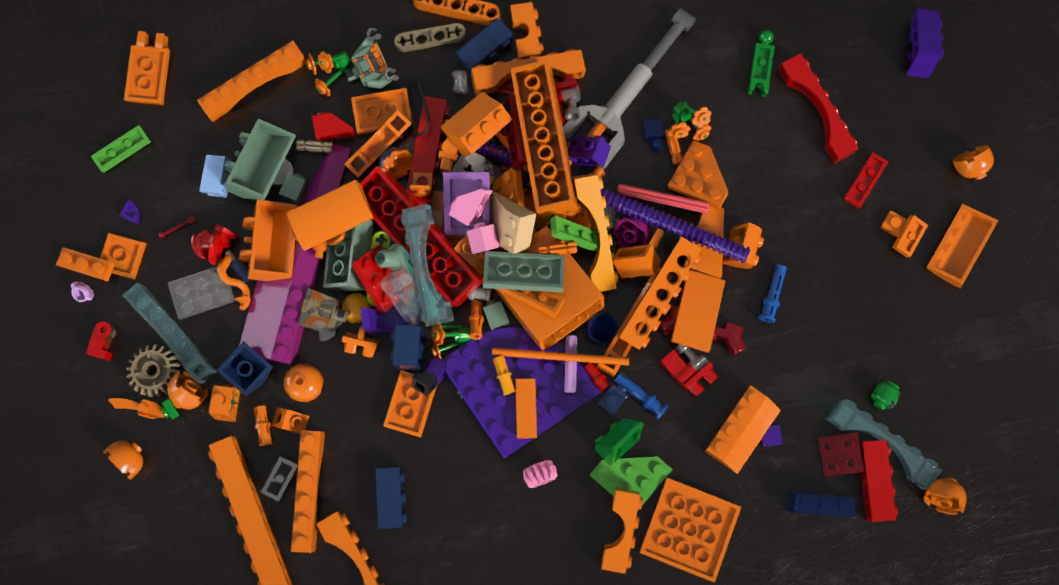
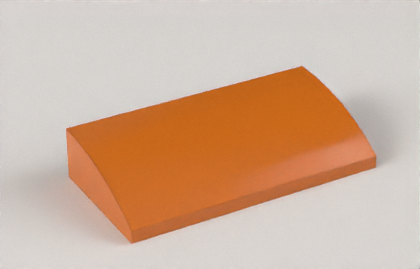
[287,180,374,251]
[927,204,999,289]

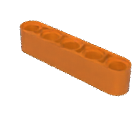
[412,0,500,26]

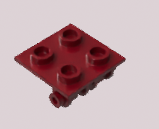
[818,432,864,477]

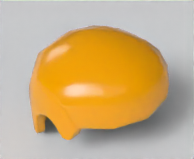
[341,293,371,324]

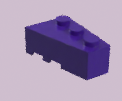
[907,9,944,78]

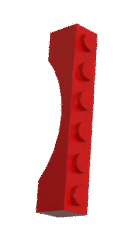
[778,53,858,164]

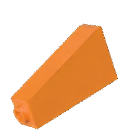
[683,206,724,279]

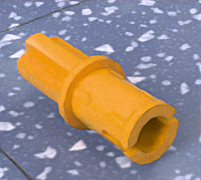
[493,356,516,395]

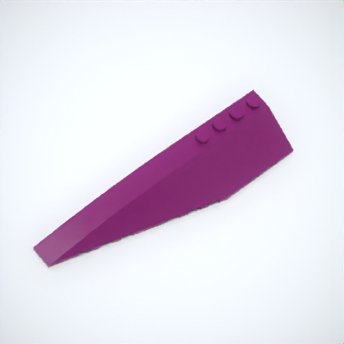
[239,144,352,366]

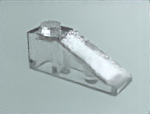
[379,267,423,326]

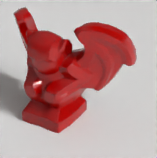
[191,224,238,265]

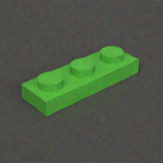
[91,125,151,173]
[550,216,599,251]

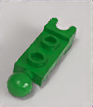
[747,30,775,97]

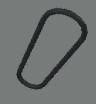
[407,79,430,136]

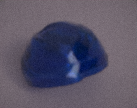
[587,312,618,343]

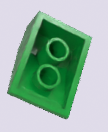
[595,418,643,466]

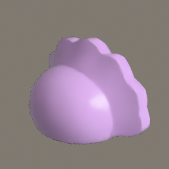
[71,281,94,302]

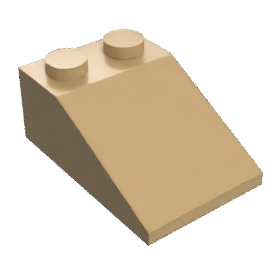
[490,192,536,254]

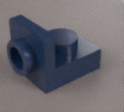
[598,384,628,415]

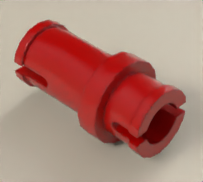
[584,363,610,392]

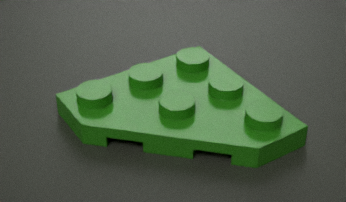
[590,456,672,511]

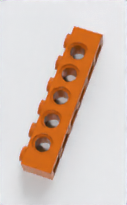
[619,237,702,350]

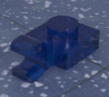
[643,118,665,152]

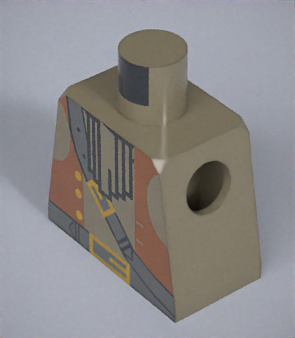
[298,288,348,329]

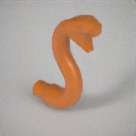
[217,255,251,310]

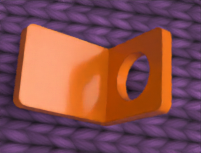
[410,172,433,197]
[272,407,309,434]

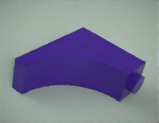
[360,307,419,336]

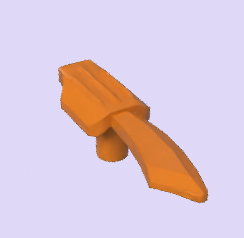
[108,398,164,419]

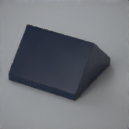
[217,341,273,396]

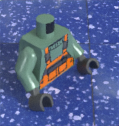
[345,28,399,89]

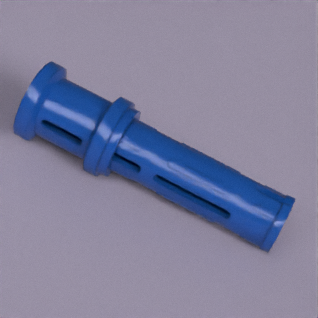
[758,264,787,323]
[614,372,669,419]

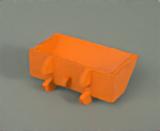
[239,199,298,281]

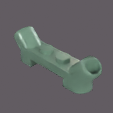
[375,244,443,319]

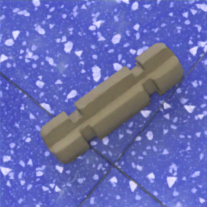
[296,139,333,152]

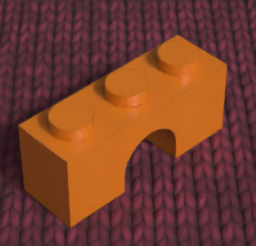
[510,2,544,60]

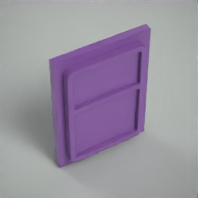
[443,171,491,236]

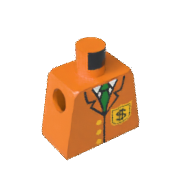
[209,383,240,422]

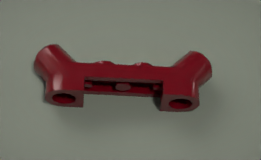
[659,306,746,355]

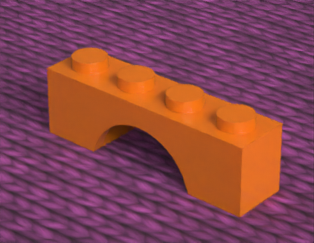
[345,110,412,177]
[601,487,643,574]

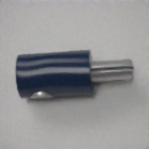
[225,250,251,283]

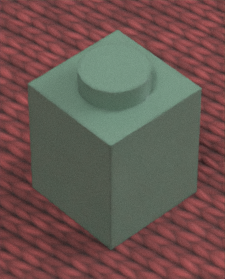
[279,173,309,205]
[483,300,509,331]

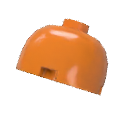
[953,145,994,180]
[283,364,323,402]
[167,371,209,409]
[103,440,143,479]
[924,477,967,515]

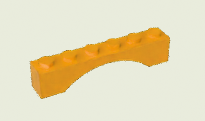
[572,173,619,292]

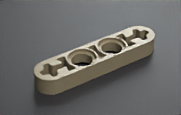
[394,23,466,52]

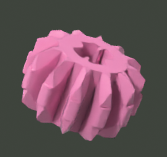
[523,460,557,488]

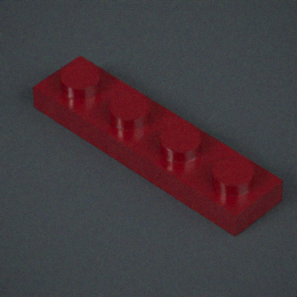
[503,94,527,170]

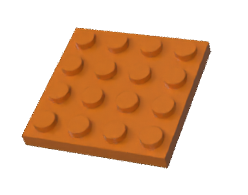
[639,478,741,583]

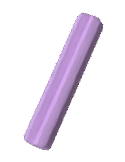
[564,335,577,393]

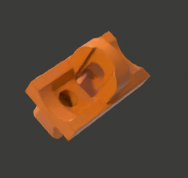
[342,325,381,358]

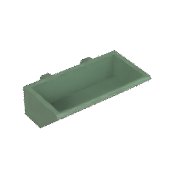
[224,119,296,200]

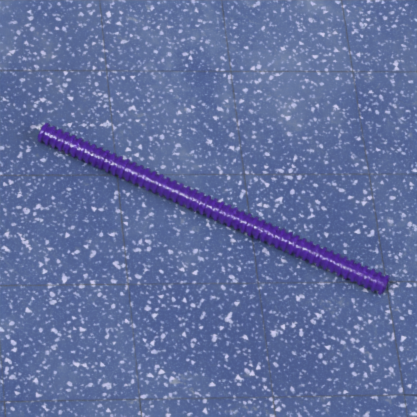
[475,140,750,264]

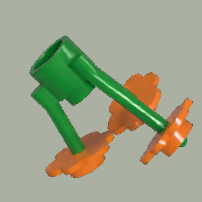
[306,51,350,97]
[669,101,711,141]
[430,315,471,359]

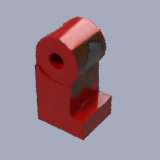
[86,322,117,361]

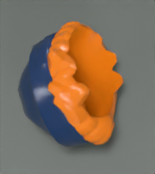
[378,147,412,180]

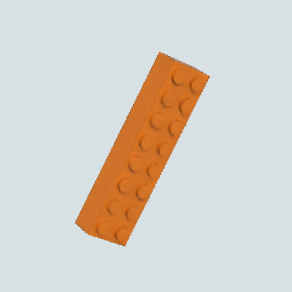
[510,59,578,218]

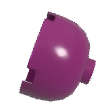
[613,216,652,248]

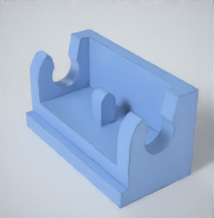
[199,155,233,198]

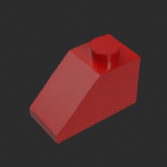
[312,112,355,142]

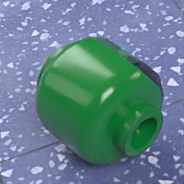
[871,380,901,411]

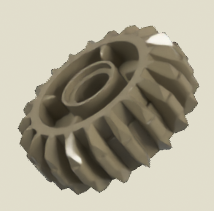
[126,344,181,397]

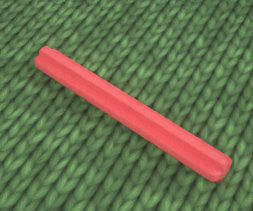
[617,184,710,213]

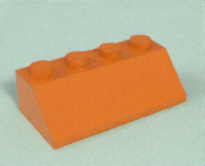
[704,386,781,474]

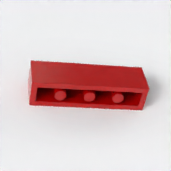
[859,440,898,522]

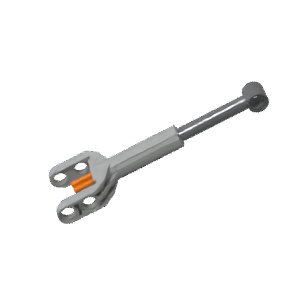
[563,8,696,170]

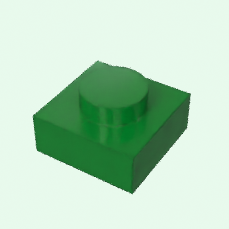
[160,399,179,420]

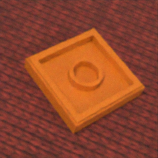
[100,233,147,280]

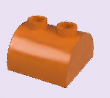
[723,223,764,269]

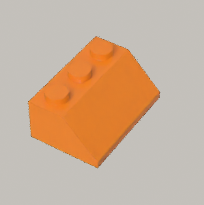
[440,92,512,157]

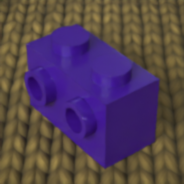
[567,135,611,167]

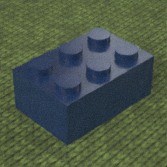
[390,325,425,372]

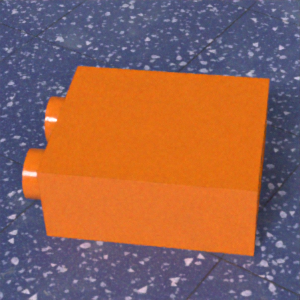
[494,226,605,351]

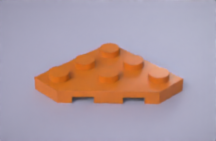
[668,140,728,209]

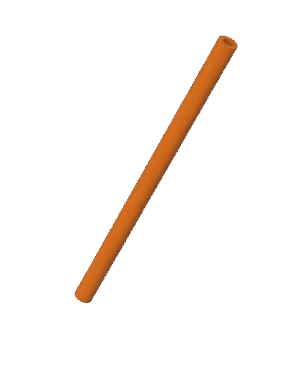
[492,348,629,365]

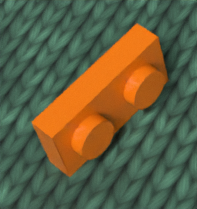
[892,215,928,257]

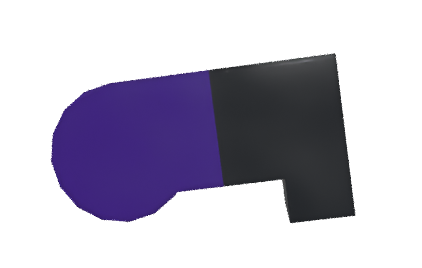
[411,358,446,397]

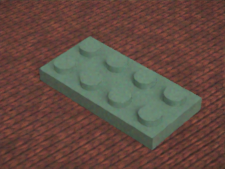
[483,251,564,292]

